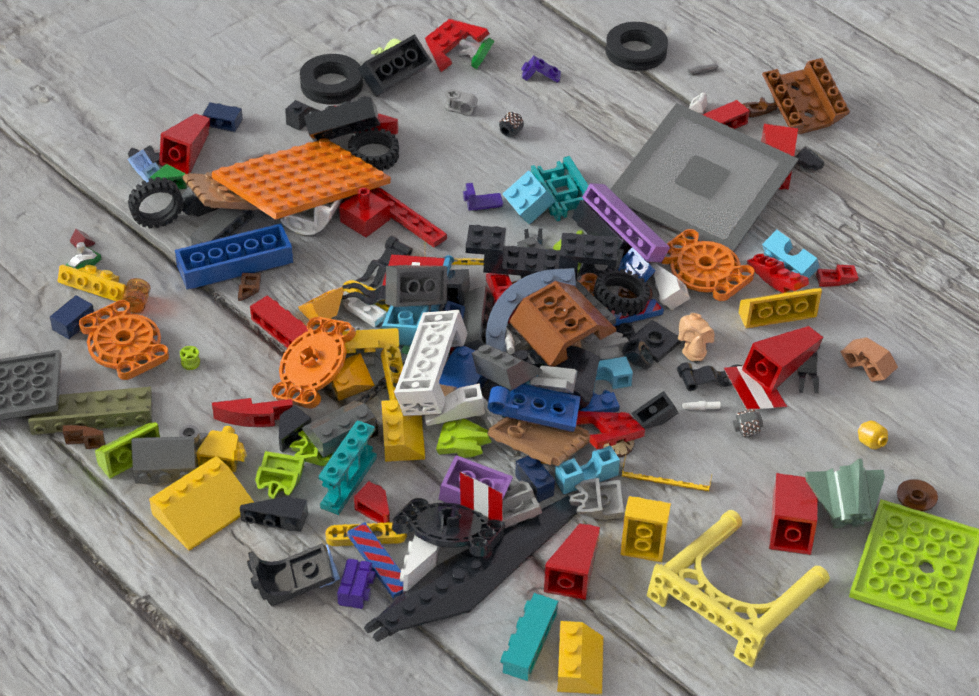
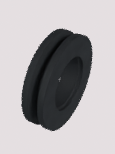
[606,22,668,71]
[300,54,363,105]

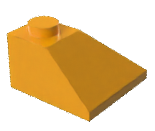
[298,287,344,325]
[331,353,375,401]

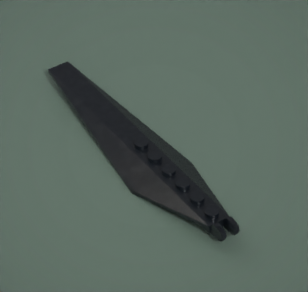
[364,495,578,642]

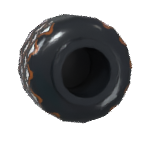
[499,112,524,137]

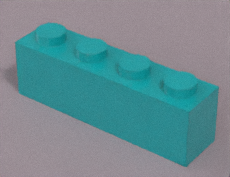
[500,593,559,681]

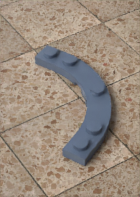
[486,268,576,352]

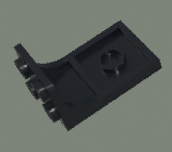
[247,543,335,606]

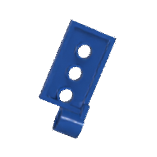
[487,384,580,432]

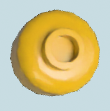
[858,420,888,450]

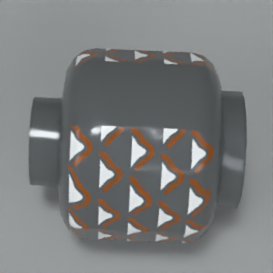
[733,409,764,437]

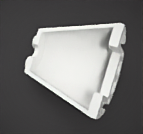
[280,199,342,235]

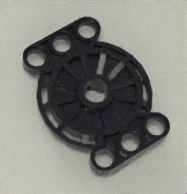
[392,498,505,557]

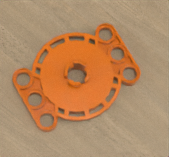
[660,229,755,301]
[79,300,169,380]
[272,317,356,409]

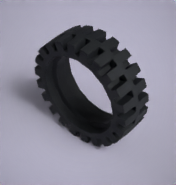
[348,128,399,171]
[128,177,184,229]
[593,268,650,316]

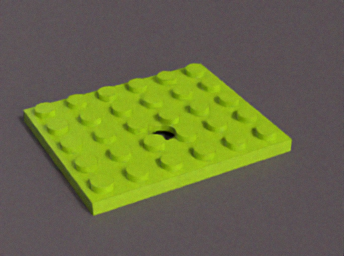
[849,499,979,631]

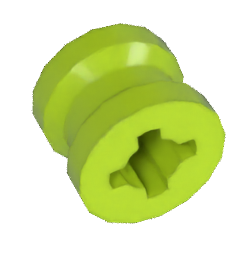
[180,346,200,370]

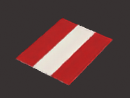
[723,366,787,410]
[460,472,503,521]

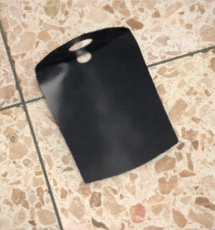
[545,345,600,412]

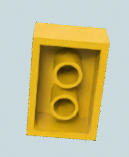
[620,496,671,562]

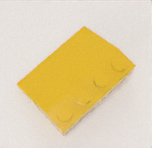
[149,456,254,551]

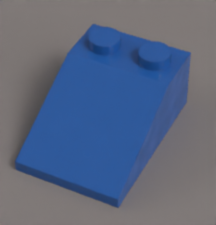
[439,346,488,389]

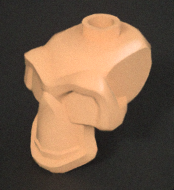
[678,313,714,362]

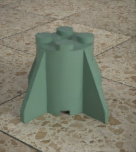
[805,459,885,528]

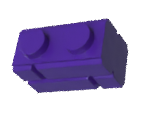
[337,559,376,609]

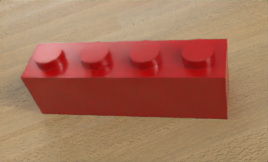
[703,100,750,129]
[250,295,308,348]

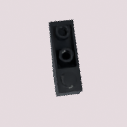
[240,496,308,532]

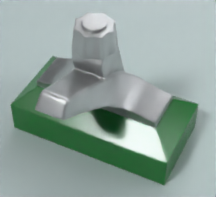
[458,37,495,70]
[66,242,102,269]

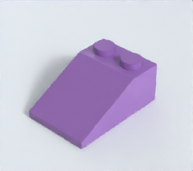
[438,455,513,504]

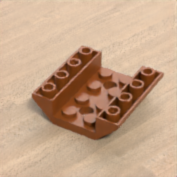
[762,58,850,134]
[510,281,616,367]

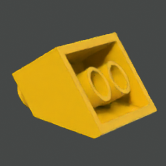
[381,400,425,462]
[557,621,603,694]

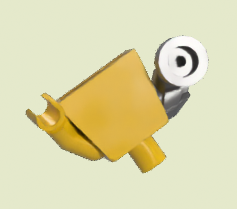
[179,425,247,472]

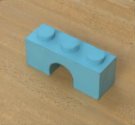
[762,230,820,279]
[593,356,633,392]
[555,446,620,495]

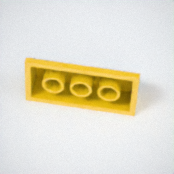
[739,288,822,329]

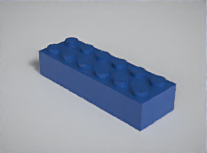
[175,223,293,290]

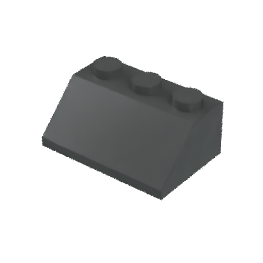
[472,345,542,390]
[302,401,375,458]
[132,436,198,484]

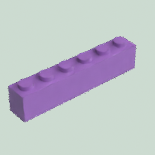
[582,183,670,262]

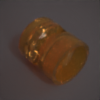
[122,278,151,314]

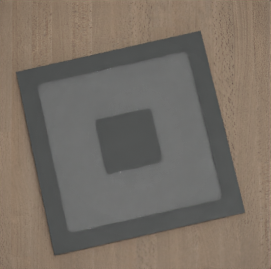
[610,103,799,252]

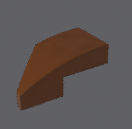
[743,97,778,118]
[238,273,261,301]

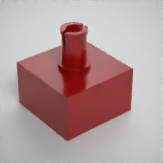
[339,188,391,238]

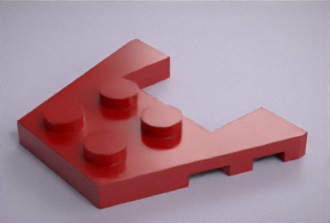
[425,19,490,72]
[576,411,645,450]

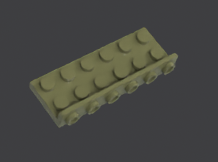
[28,386,152,435]

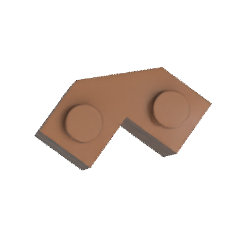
[840,337,898,382]

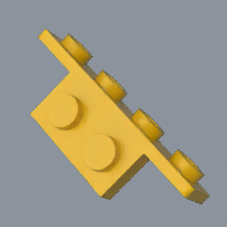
[57,265,126,301]
[328,328,399,354]

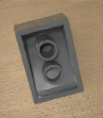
[385,265,447,307]

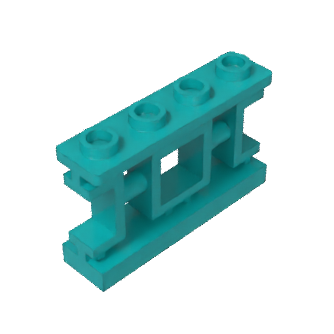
[531,156,589,222]
[319,420,377,515]

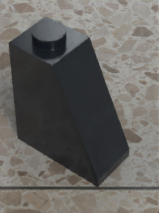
[444,269,470,306]

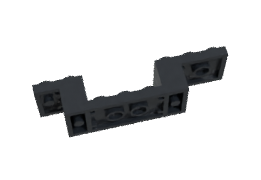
[465,225,618,281]

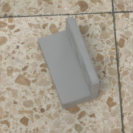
[530,366,578,393]

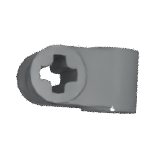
[444,89,478,115]

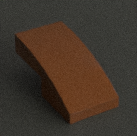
[63,425,106,449]

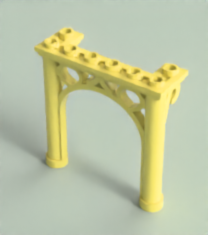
[646,510,830,668]

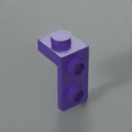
[521,56,561,83]
[463,183,503,211]

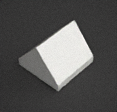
[689,92,707,114]

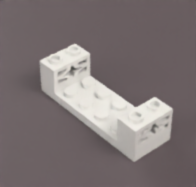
[394,310,468,416]

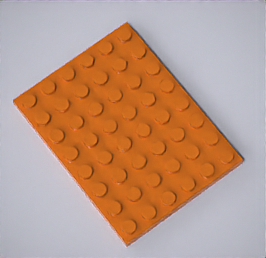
[212,138,391,220]

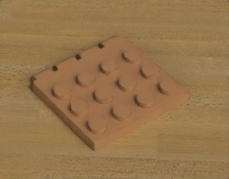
[183,172,260,210]
[488,417,591,466]

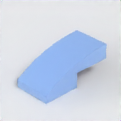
[127,149,160,183]

